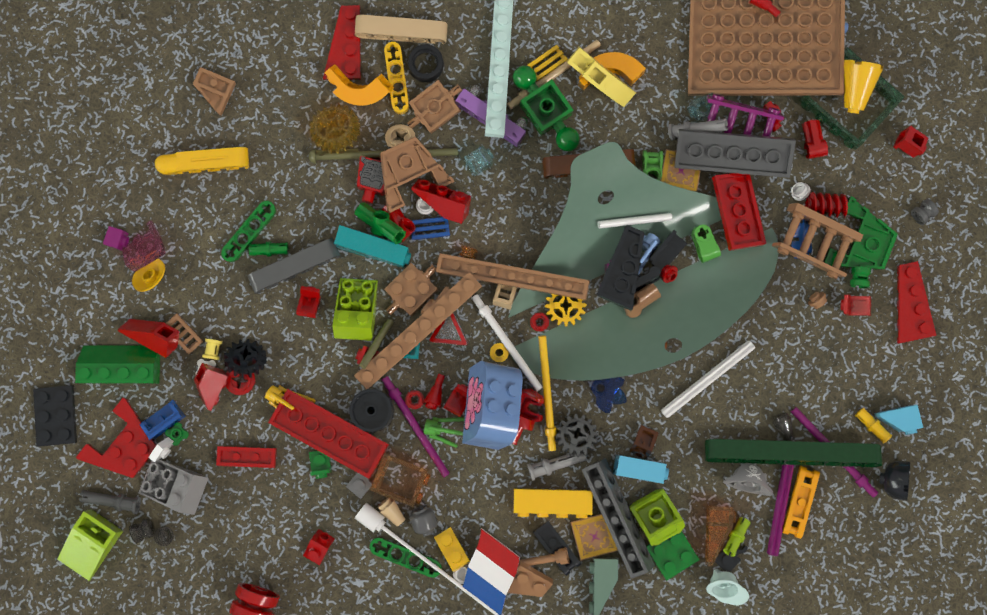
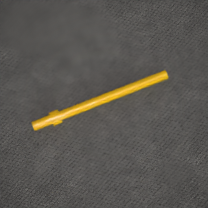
[538,335,557,451]

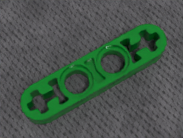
[221,201,276,262]
[370,537,442,578]

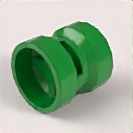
[850,266,871,289]

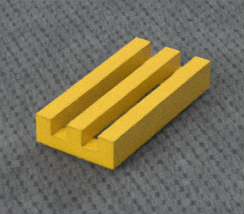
[527,45,568,82]

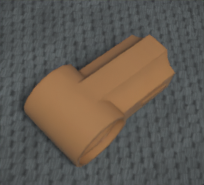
[624,283,661,318]

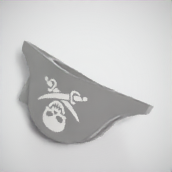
[723,463,773,496]

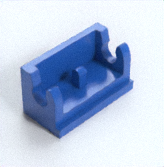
[140,400,186,440]

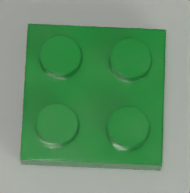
[646,531,699,581]

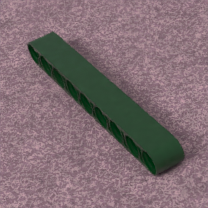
[705,439,882,467]

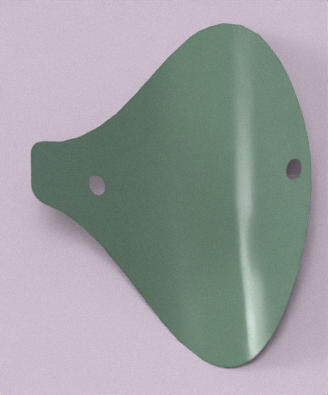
[508,142,779,381]

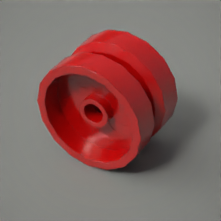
[229,583,280,615]

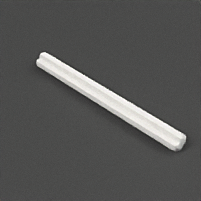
[661,341,755,418]

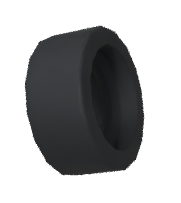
[408,44,444,83]

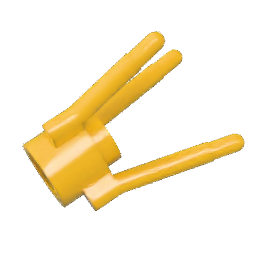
[265,385,316,410]

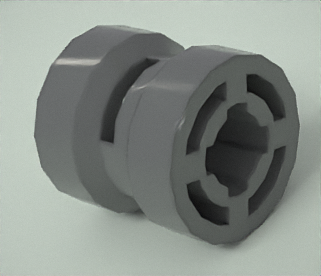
[910,199,939,225]

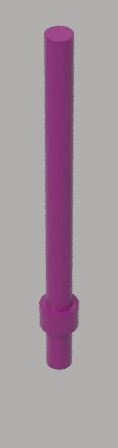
[382,376,450,478]
[791,407,878,498]

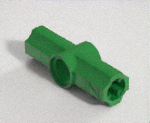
[355,202,406,244]

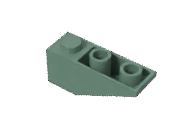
[589,557,618,615]

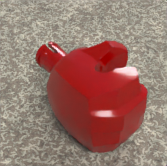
[512,389,544,445]

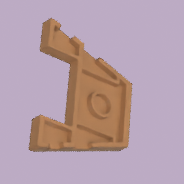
[380,137,454,213]

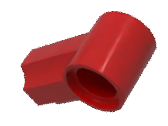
[802,119,828,159]
[382,205,416,243]

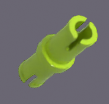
[723,517,750,557]

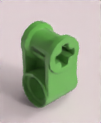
[642,150,663,181]
[691,225,721,263]

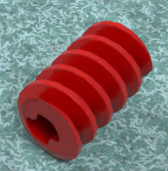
[805,192,848,218]

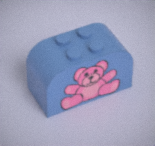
[462,361,523,450]

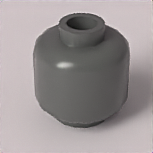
[409,505,438,536]

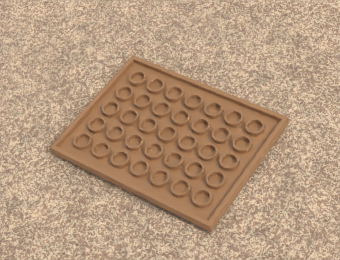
[688,0,845,96]

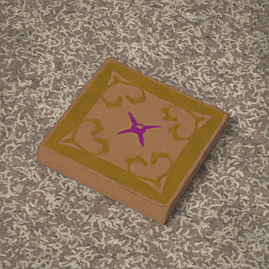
[660,149,701,192]
[570,514,618,561]

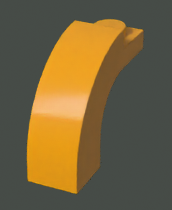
[578,52,646,90]
[325,65,394,106]

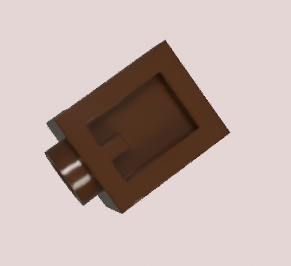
[629,425,659,459]

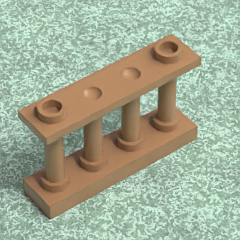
[772,203,863,279]

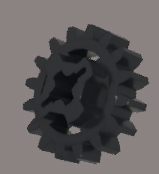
[224,339,267,378]

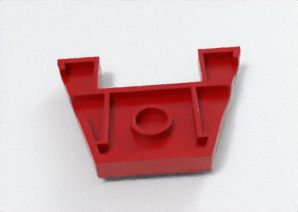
[76,397,157,478]

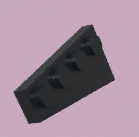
[596,225,644,311]

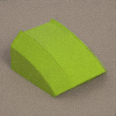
[629,488,685,546]

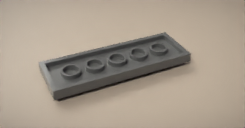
[674,129,796,178]

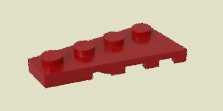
[323,5,361,80]
[897,261,937,344]

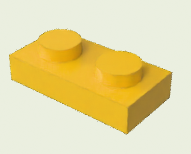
[434,527,470,572]

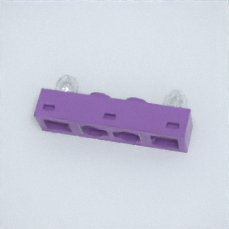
[455,85,528,147]

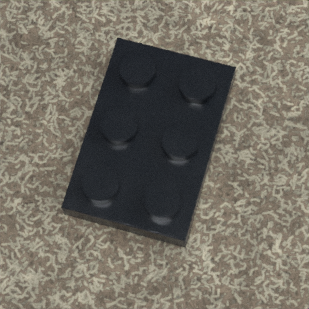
[33,385,77,447]

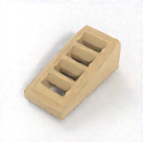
[493,284,517,310]

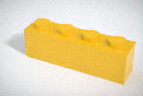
[513,488,593,518]

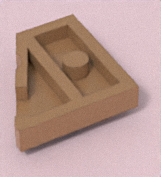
[193,67,236,116]
[507,561,553,597]

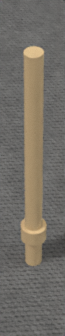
[507,40,601,110]

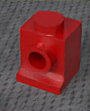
[893,125,929,158]

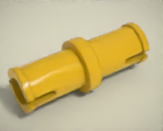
[855,407,892,444]

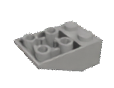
[139,459,209,515]

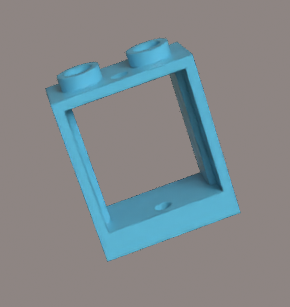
[613,455,669,484]

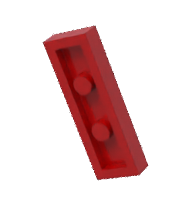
[216,446,277,468]

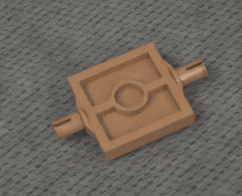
[407,80,462,134]
[384,263,438,317]

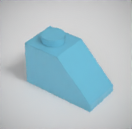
[874,405,923,435]

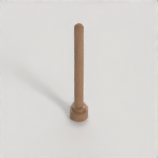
[519,548,569,566]

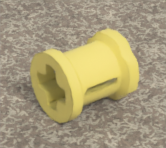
[202,338,223,360]

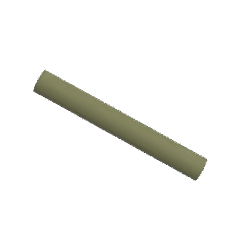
[359,319,394,369]

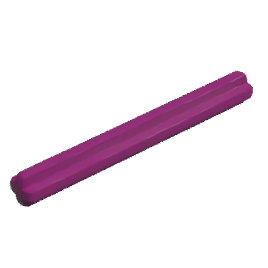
[767,465,794,556]

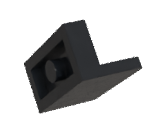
[648,230,687,270]

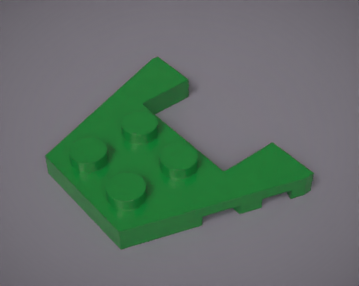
[823,196,898,270]

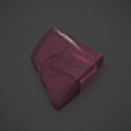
[122,221,166,272]

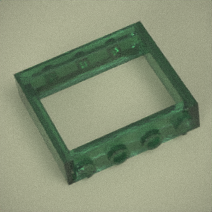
[799,47,905,150]

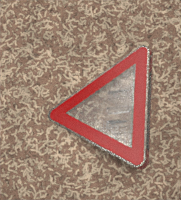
[429,312,469,346]

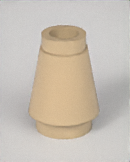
[378,497,405,526]

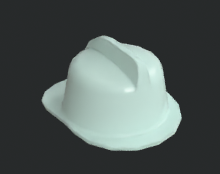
[706,569,749,606]

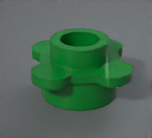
[165,422,189,446]

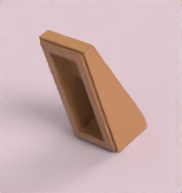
[166,313,203,354]

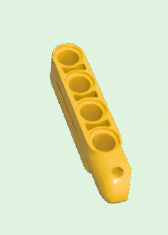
[154,147,249,175]

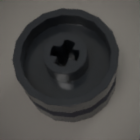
[349,389,395,432]

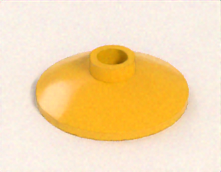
[132,258,165,292]

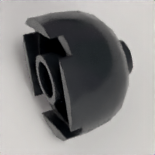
[880,461,910,501]

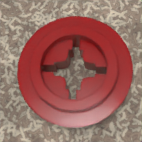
[226,371,256,395]

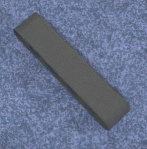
[247,238,341,294]

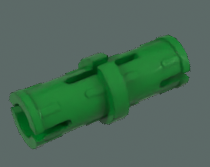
[249,242,289,257]

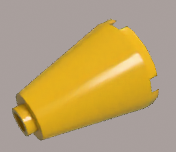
[844,60,883,114]

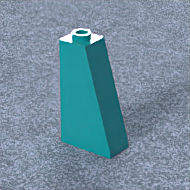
[334,225,411,268]

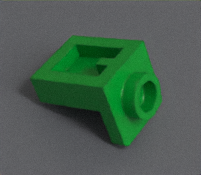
[309,451,332,479]

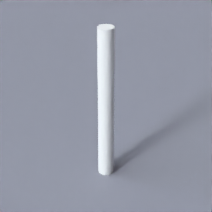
[598,213,672,229]

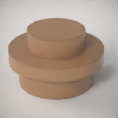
[808,292,827,309]

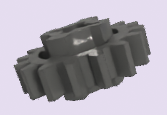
[556,414,598,457]

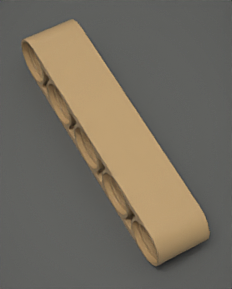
[355,15,448,44]

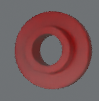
[660,265,678,283]
[530,312,549,332]
[405,390,424,409]

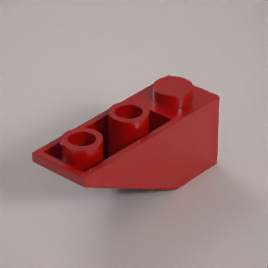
[411,179,472,224]
[118,319,180,358]

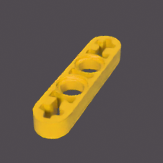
[384,42,409,114]

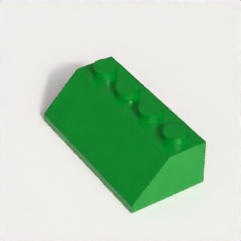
[75,345,160,384]

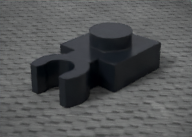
[713,545,748,572]

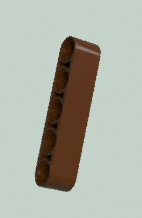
[542,149,636,179]

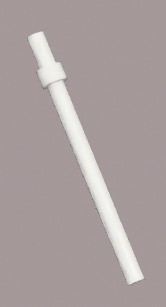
[471,294,543,392]

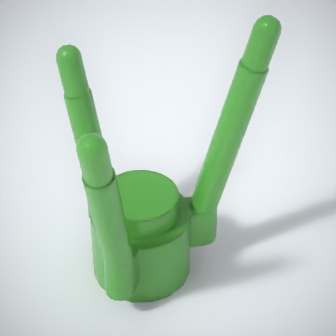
[424,417,465,448]

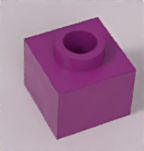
[103,226,129,251]

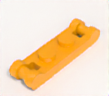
[782,465,820,539]

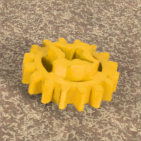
[545,294,587,327]

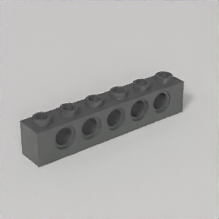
[581,458,655,579]

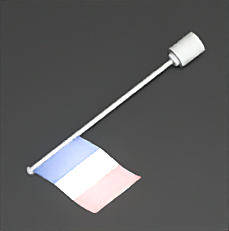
[355,503,520,615]

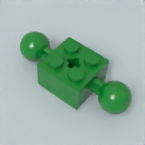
[513,65,580,151]

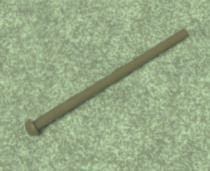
[308,148,458,164]

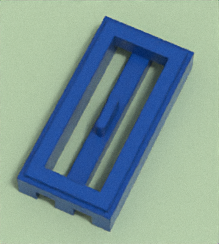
[412,217,450,240]

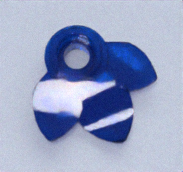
[591,377,627,413]

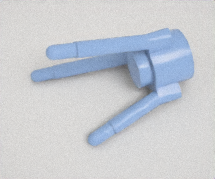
[637,233,661,276]

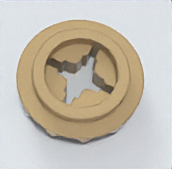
[385,124,415,147]

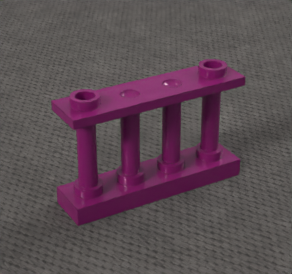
[707,94,784,137]

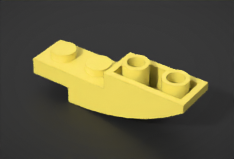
[567,47,636,107]

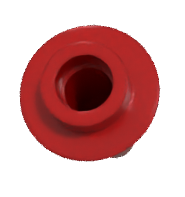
[749,0,781,18]
[423,374,445,410]

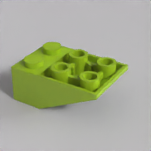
[332,278,378,341]
[57,510,123,581]

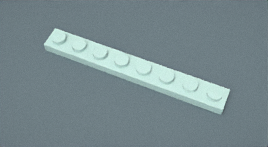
[485,0,513,138]

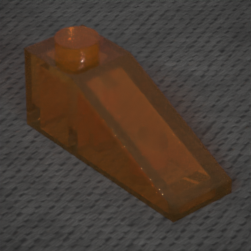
[705,505,736,566]

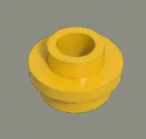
[490,343,509,362]

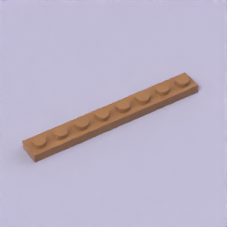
[436,253,590,300]
[354,272,482,389]

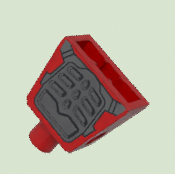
[357,156,385,204]

